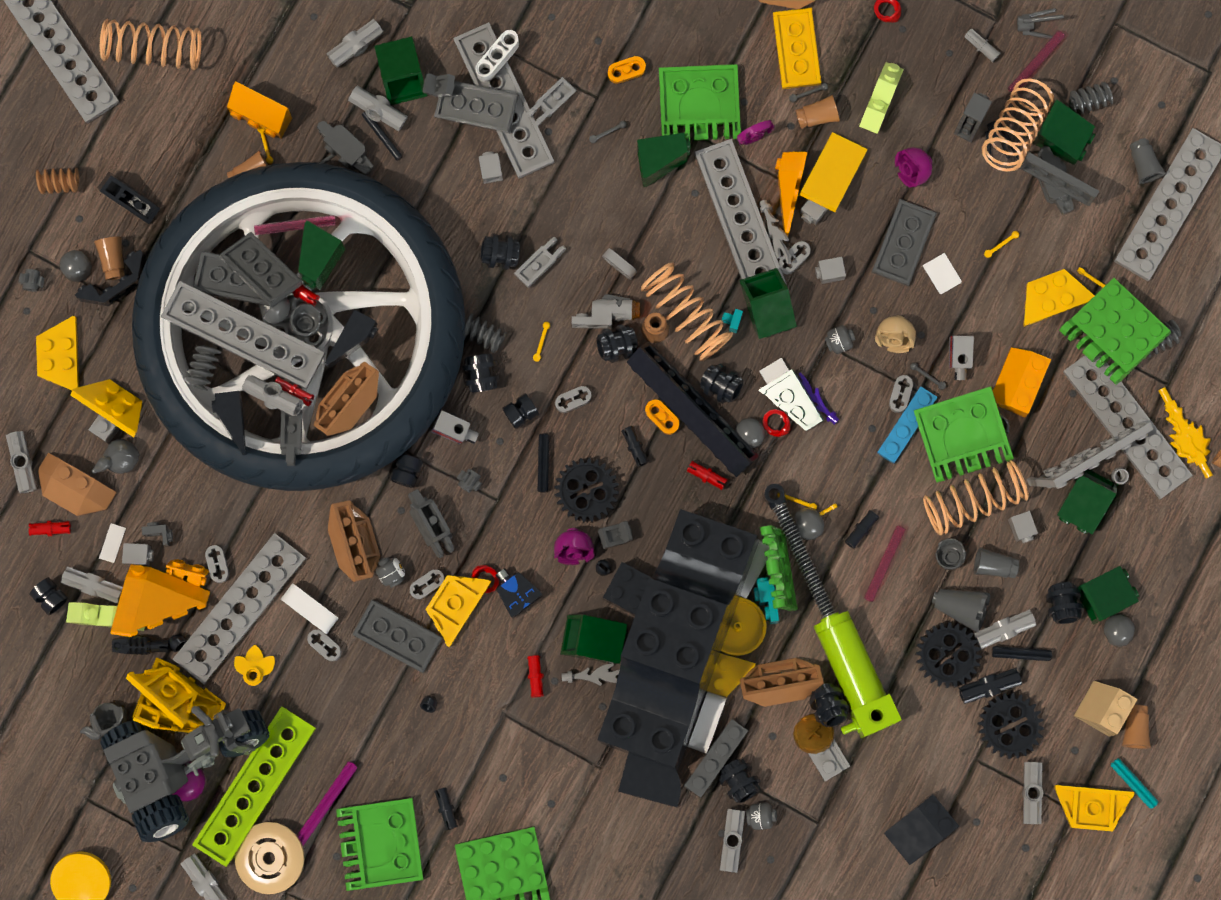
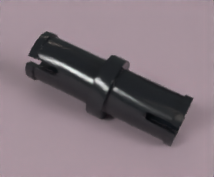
[621,426,649,467]
[845,510,879,549]
[434,787,458,831]

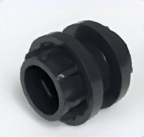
[480,233,520,270]
[596,324,638,363]
[462,353,500,393]
[700,363,743,404]
[1046,582,1084,624]
[809,683,850,727]
[719,759,760,803]

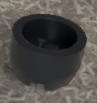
[595,560,612,576]
[169,634,187,652]
[420,695,438,713]

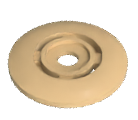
[235,822,304,894]

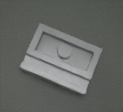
[808,740,850,781]

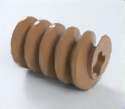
[36,167,79,194]

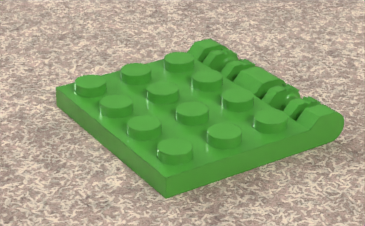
[659,64,741,141]
[1059,278,1171,385]
[914,386,1014,483]
[760,525,798,611]
[336,798,424,891]
[455,827,550,900]

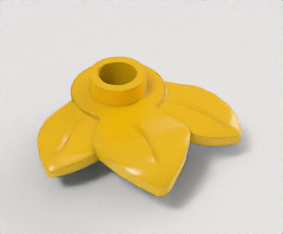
[234,645,275,686]

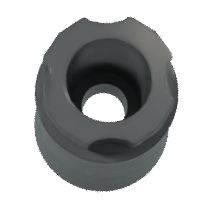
[1130,138,1166,184]
[973,547,1019,578]

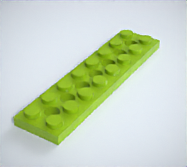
[192,706,316,867]

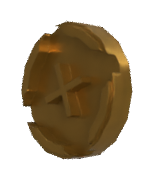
[793,714,834,754]

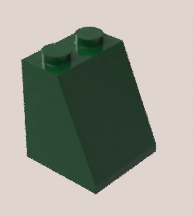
[374,36,427,106]
[1032,99,1096,165]
[637,133,691,187]
[298,220,345,290]
[739,268,797,339]
[1057,468,1118,535]
[1077,566,1139,625]
[560,615,628,664]

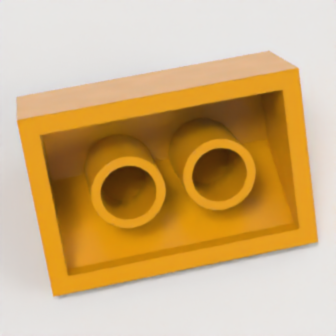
[227,81,292,138]
[993,347,1051,417]

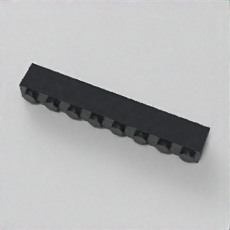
[627,341,759,477]

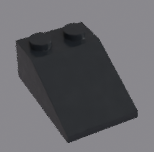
[884,794,959,865]

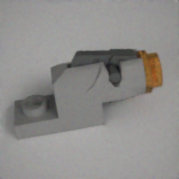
[572,294,640,329]

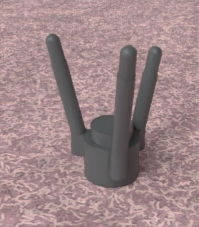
[1017,8,1064,39]

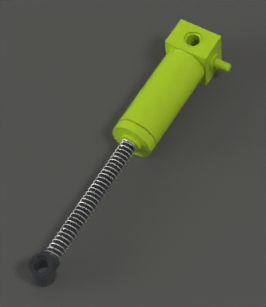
[764,484,902,739]

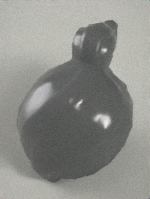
[91,439,140,474]
[80,703,127,740]

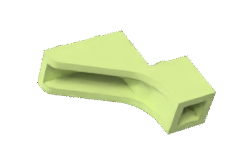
[859,62,904,134]
[66,602,145,631]

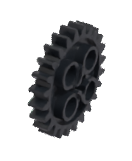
[554,458,619,523]
[915,622,982,688]
[977,693,1044,759]

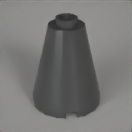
[932,589,990,632]

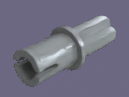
[965,29,1001,63]

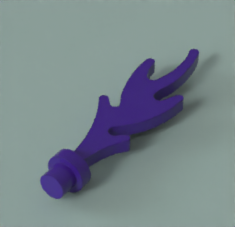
[799,373,840,425]

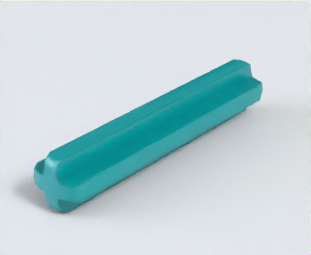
[1111,758,1159,809]

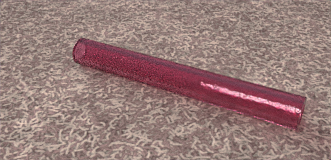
[1008,30,1065,92]
[254,215,336,235]
[864,526,906,602]

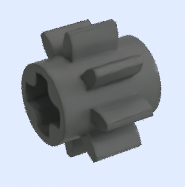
[18,269,45,292]
[457,468,481,493]

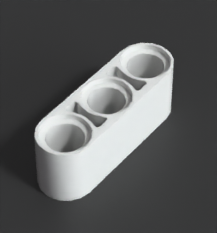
[476,30,519,82]
[741,539,770,598]
[281,583,339,634]
[687,691,727,754]

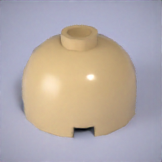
[875,316,916,353]

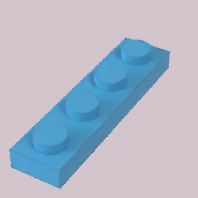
[877,386,937,464]

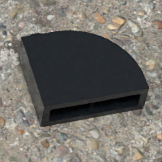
[618,753,681,808]

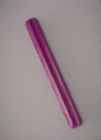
[297,761,357,846]

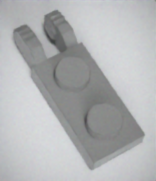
[526,77,577,126]
[514,237,566,288]

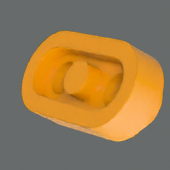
[608,56,646,84]
[645,400,679,435]

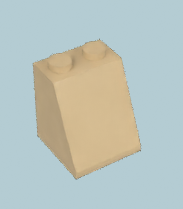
[1074,681,1138,737]

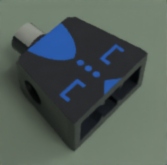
[496,568,543,619]

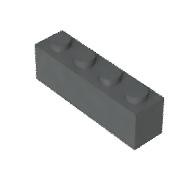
[954,93,992,143]
[684,719,748,798]

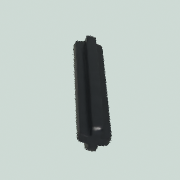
[537,433,550,493]
[992,646,1052,661]

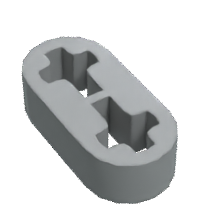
[779,241,810,274]
[602,248,637,280]
[889,375,913,413]
[555,386,591,413]
[205,545,229,583]
[410,570,445,600]
[307,630,342,661]

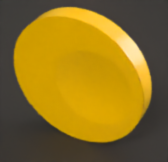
[721,597,766,656]
[50,851,111,900]

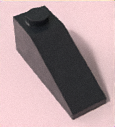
[97,172,160,224]
[325,310,378,368]
[212,391,247,455]

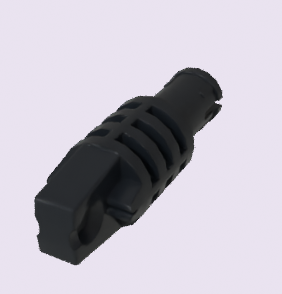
[112,637,169,655]

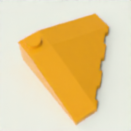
[111,564,210,637]

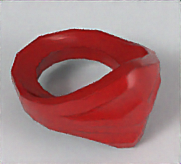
[874,0,901,22]
[762,409,790,437]
[471,565,499,593]

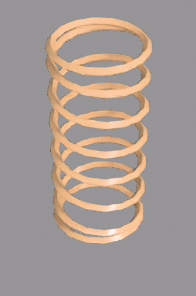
[100,19,201,70]
[982,78,1054,172]
[641,262,733,361]
[923,460,1029,536]

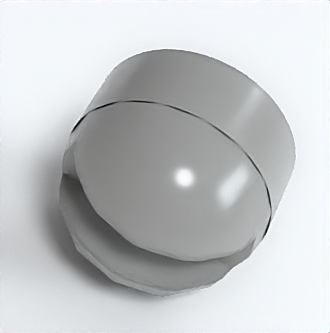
[1111,467,1129,484]

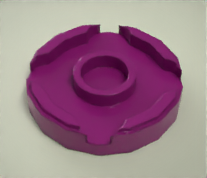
[737,120,775,145]

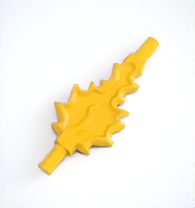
[1158,387,1213,479]

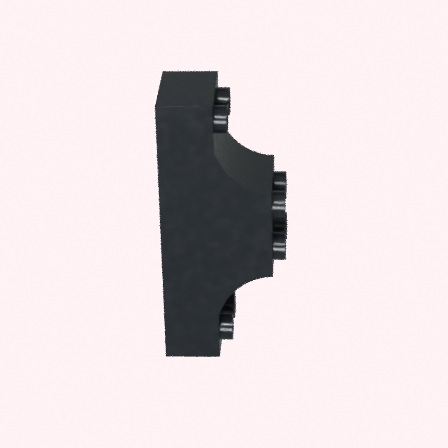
[597,509,759,771]

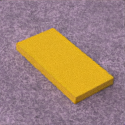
[773,8,821,89]
[800,132,868,212]

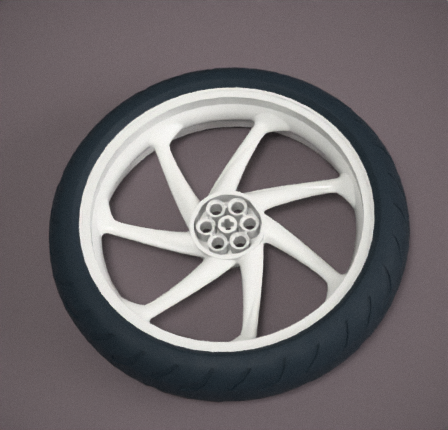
[132,162,465,491]

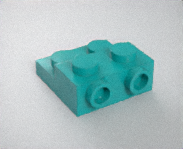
[753,577,779,624]

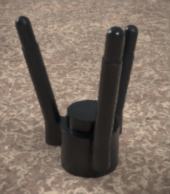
[985,121,1019,161]

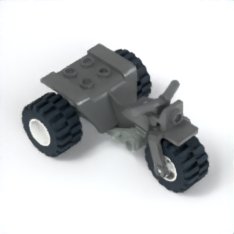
[100,706,270,842]

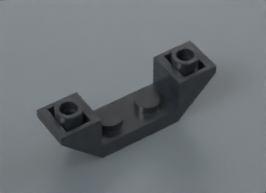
[75,250,146,306]

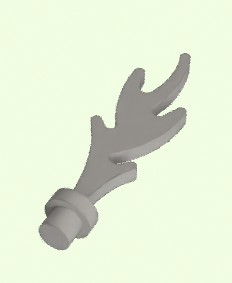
[759,200,791,264]
[561,664,620,686]

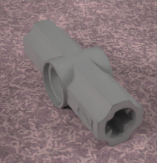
[327,19,384,68]
[348,85,408,131]
[242,375,303,416]
[6,431,37,494]
[61,566,123,604]
[974,609,1036,650]
[1022,762,1043,824]
[720,809,745,873]
[180,853,228,900]

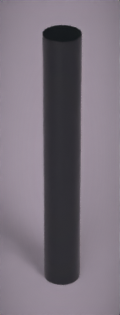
[362,111,403,161]

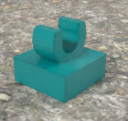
[722,309,743,333]

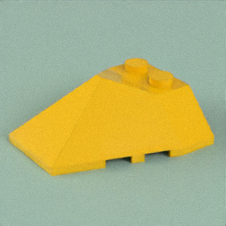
[132,657,226,733]

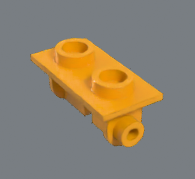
[166,559,209,587]

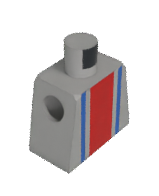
[949,336,974,380]
[431,410,479,444]

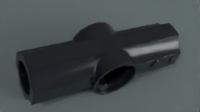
[958,668,1022,704]

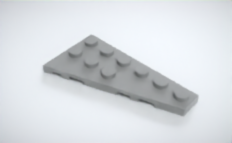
[1026,422,1153,489]

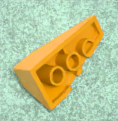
[775,152,807,237]

